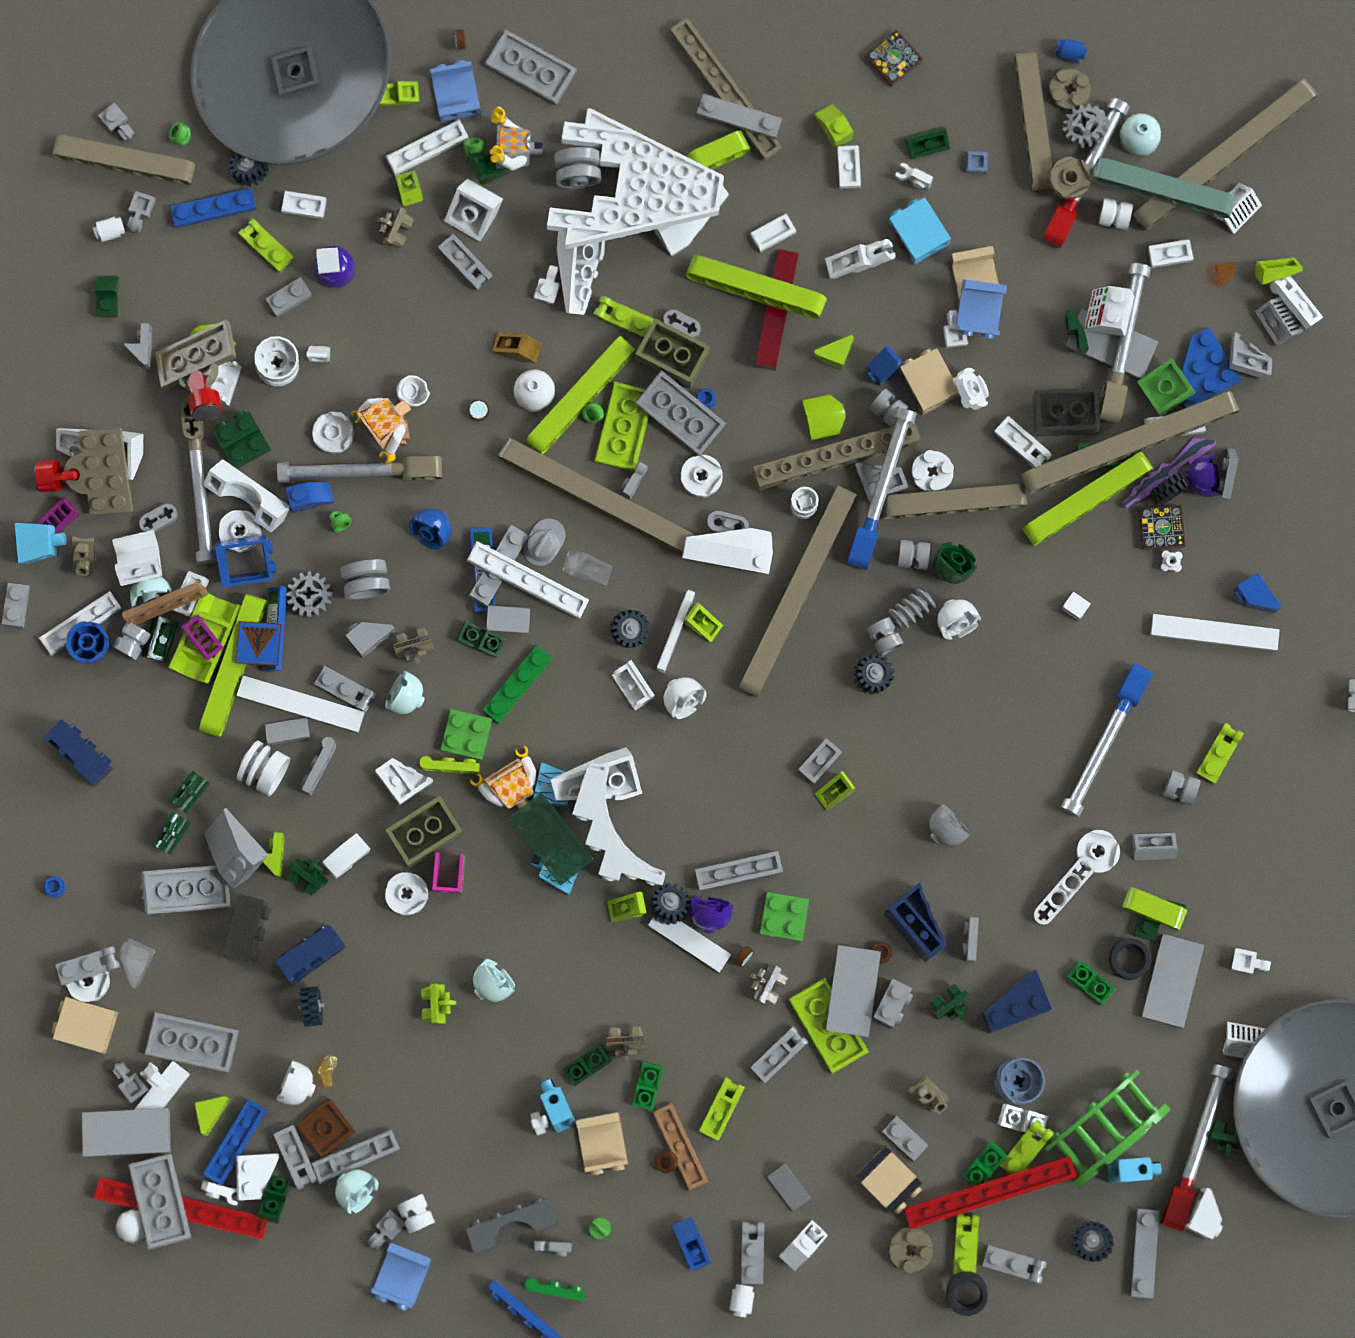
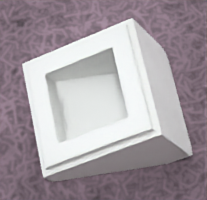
[316,248,340,274]
[307,346,330,362]
[1062,592,1090,621]

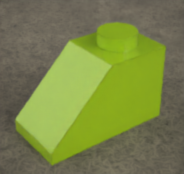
[814,104,854,149]

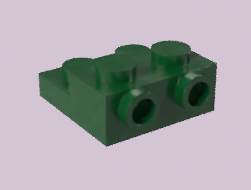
[213,411,271,469]

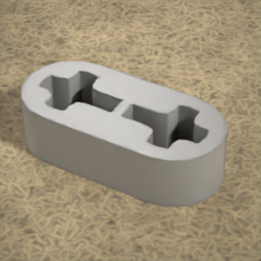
[663,310,701,338]
[139,504,178,533]

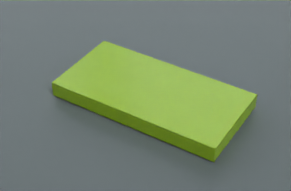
[594,382,649,472]
[788,978,869,1074]

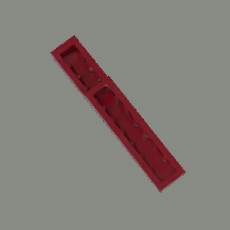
[755,249,799,371]

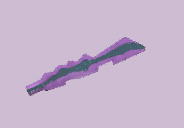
[1121,438,1216,509]

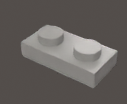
[266,277,312,318]
[2,583,30,628]
[798,738,842,784]
[962,917,979,962]
[882,1116,929,1162]

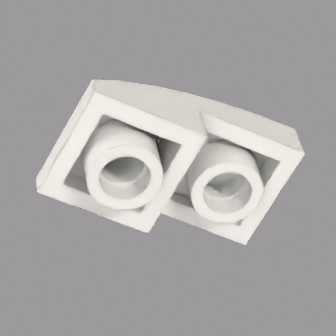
[322,833,370,879]
[997,1104,1048,1137]

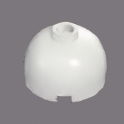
[513,369,555,412]
[937,599,981,640]
[663,677,706,719]
[277,1061,316,1105]

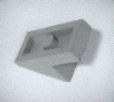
[124,323,152,369]

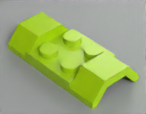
[169,593,241,684]

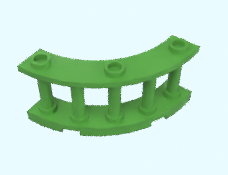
[1045,1070,1171,1188]

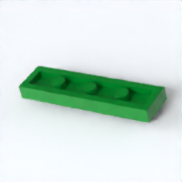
[483,645,553,724]

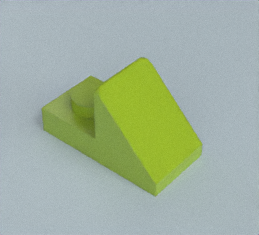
[395,171,423,206]
[263,832,285,878]
[607,892,646,922]

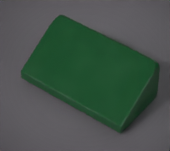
[904,126,950,159]
[142,616,178,663]

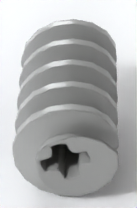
[888,588,936,631]

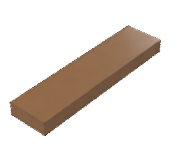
[122,582,208,625]
[652,1103,709,1191]

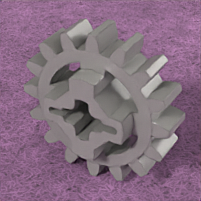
[1063,104,1109,148]
[286,571,333,618]

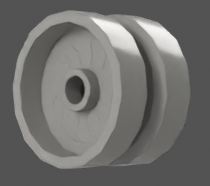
[554,147,601,189]
[340,559,391,600]

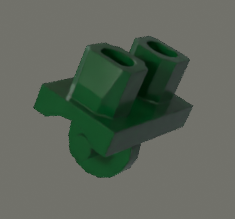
[169,770,210,814]
[152,812,191,856]
[287,857,329,895]
[930,983,969,1021]
[1208,1121,1240,1158]

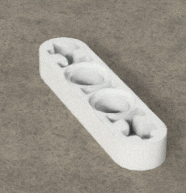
[1034,857,1096,925]

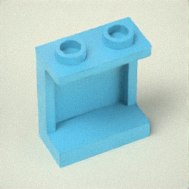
[888,197,951,265]

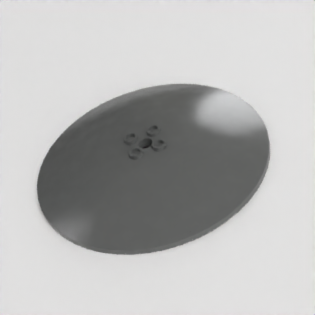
[191,0,391,165]
[1233,1000,1355,1218]

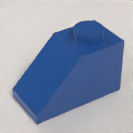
[866,345,902,386]
[286,482,334,513]
[1234,573,1282,613]
[672,1217,711,1271]

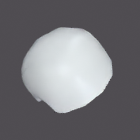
[396,375,430,407]
[116,1209,145,1244]

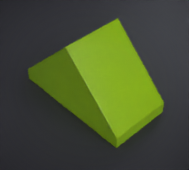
[813,335,854,370]
[684,602,723,642]
[815,771,855,810]
[195,1096,231,1136]

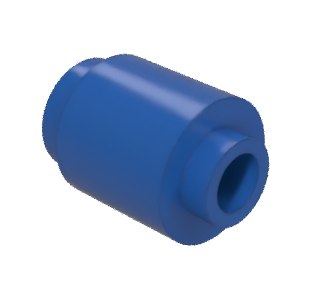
[1055,38,1087,63]

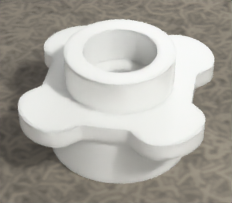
[1161,551,1183,572]

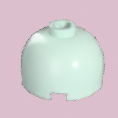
[1119,113,1161,156]
[130,577,172,608]
[385,671,425,714]
[473,959,515,1002]
[335,1170,378,1214]

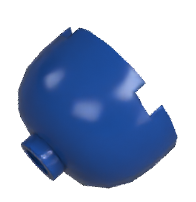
[408,508,451,550]
[66,621,109,664]

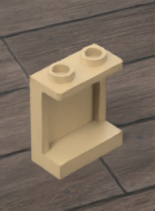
[899,349,960,415]
[51,997,118,1054]

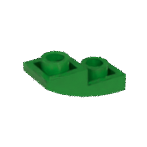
[1068,960,1116,1006]
[632,1061,664,1111]
[962,1140,1008,1186]

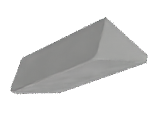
[486,605,530,633]
[265,717,311,746]
[1132,833,1178,861]
[767,1163,811,1212]

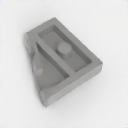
[1229,332,1272,380]
[1218,448,1238,499]
[855,463,908,502]

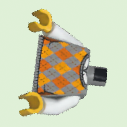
[489,107,543,171]

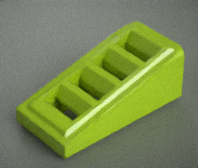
[1255,258,1303,285]

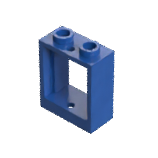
[215,535,277,588]

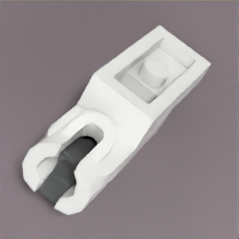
[825,239,895,279]

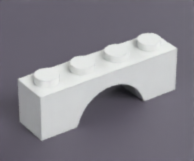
[203,459,290,532]

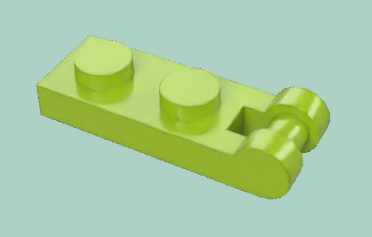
[238,218,294,273]
[593,296,654,339]
[1196,723,1244,785]
[420,756,480,774]
[699,1077,745,1141]
[1000,1119,1054,1174]
[953,1214,979,1275]

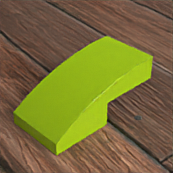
[379,81,419,106]

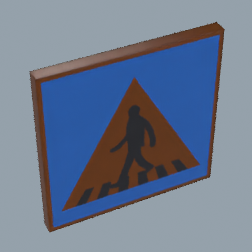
[235,621,282,666]

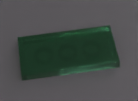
[508,792,594,886]

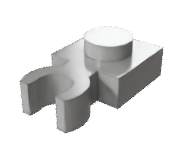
[621,462,648,500]
[534,1241,572,1256]

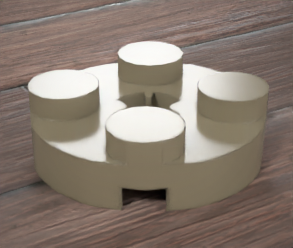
[1049,69,1091,111]
[1049,156,1092,199]
[889,1228,933,1273]

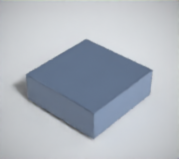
[966,151,988,174]

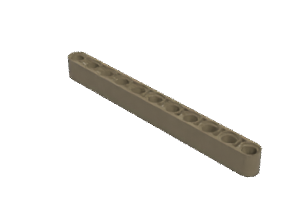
[1133,79,1318,231]
[1021,391,1240,495]
[497,438,699,562]
[739,485,857,698]

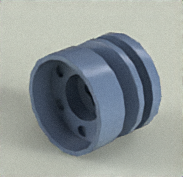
[994,1058,1045,1104]

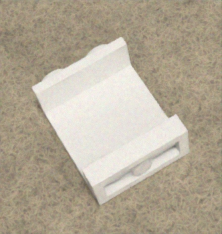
[112,530,162,586]

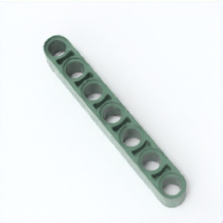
[1091,158,1235,219]

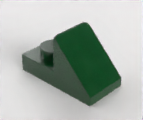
[469,155,510,185]
[94,276,119,317]

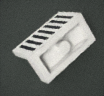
[1214,183,1262,234]
[1223,1022,1265,1058]

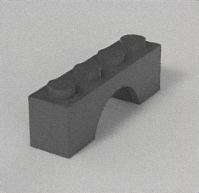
[466,1197,557,1254]

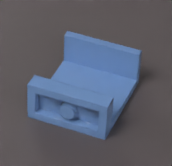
[430,60,481,122]
[956,279,1007,339]
[371,1243,432,1311]

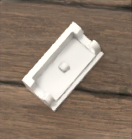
[211,361,242,406]
[612,660,655,711]

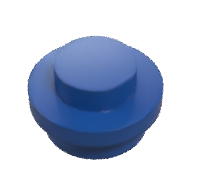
[695,389,716,409]
[44,876,65,898]

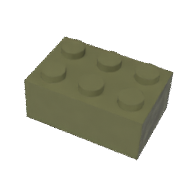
[635,318,711,388]
[386,796,464,868]

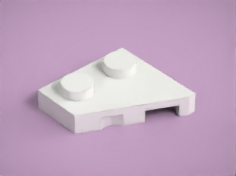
[375,758,433,806]
[236,1153,279,1200]

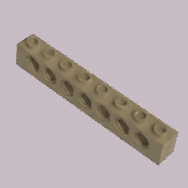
[753,421,921,492]

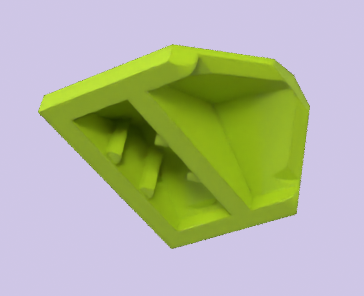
[802,394,846,441]

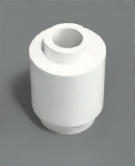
[93,217,125,242]
[730,1284,754,1317]

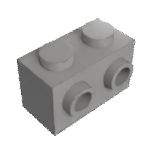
[872,979,913,1028]

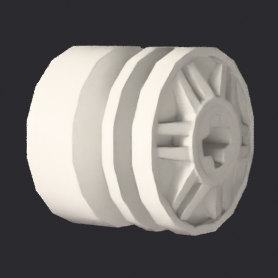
[254,336,299,387]
[236,740,290,797]

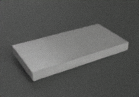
[485,30,577,105]
[1065,309,1159,379]
[635,370,726,456]
[141,865,231,915]
[1141,934,1204,1028]
[826,945,881,1037]
[145,1012,239,1073]
[82,1108,171,1157]
[128,1154,192,1250]

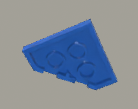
[1181,327,1241,409]

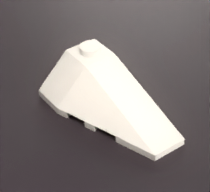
[653,187,729,256]
[557,231,605,315]
[56,428,143,480]
[682,528,773,574]
[550,747,642,800]

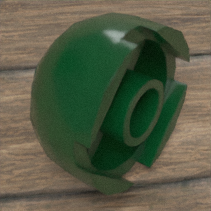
[934,542,977,584]

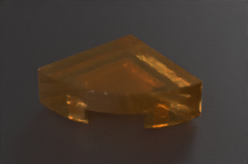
[1215,262,1237,286]

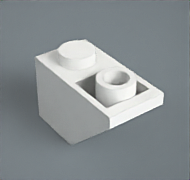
[779,1220,828,1271]

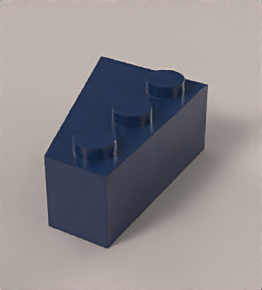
[44,719,113,787]
[884,883,946,963]
[275,925,346,985]
[982,969,1052,1034]

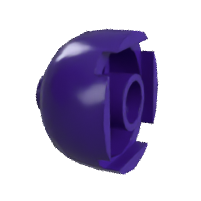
[313,246,355,288]
[1185,454,1219,497]
[690,897,733,933]

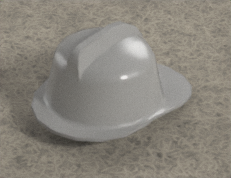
[524,518,566,566]

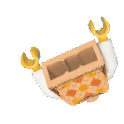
[351,398,412,463]
[470,746,536,813]

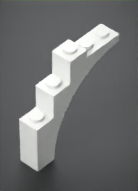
[573,761,666,886]

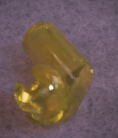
[318,1056,338,1088]

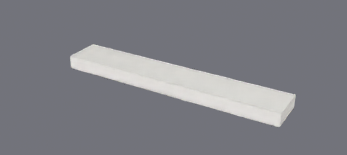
[467,542,589,619]
[1150,614,1280,651]
[237,676,365,733]

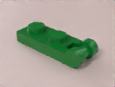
[525,1278,586,1301]

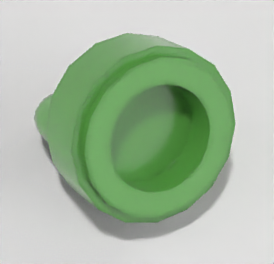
[169,122,191,145]
[463,138,484,159]
[582,402,604,424]
[329,511,352,532]
[589,1218,611,1240]

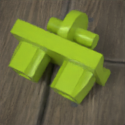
[421,984,456,1024]

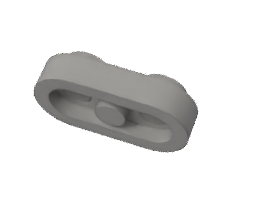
[707,511,749,533]

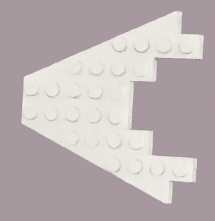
[547,108,724,249]

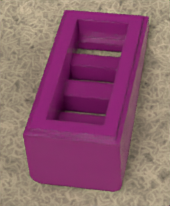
[37,497,80,533]
[181,614,224,661]

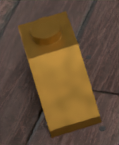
[492,332,543,363]

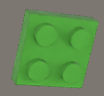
[1137,358,1196,416]
[441,709,492,761]
[760,892,809,942]

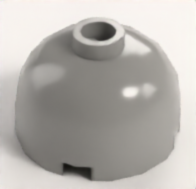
[929,804,970,846]

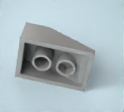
[204,808,268,889]

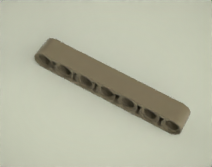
[1014,52,1052,191]
[52,135,196,185]
[882,484,1027,520]

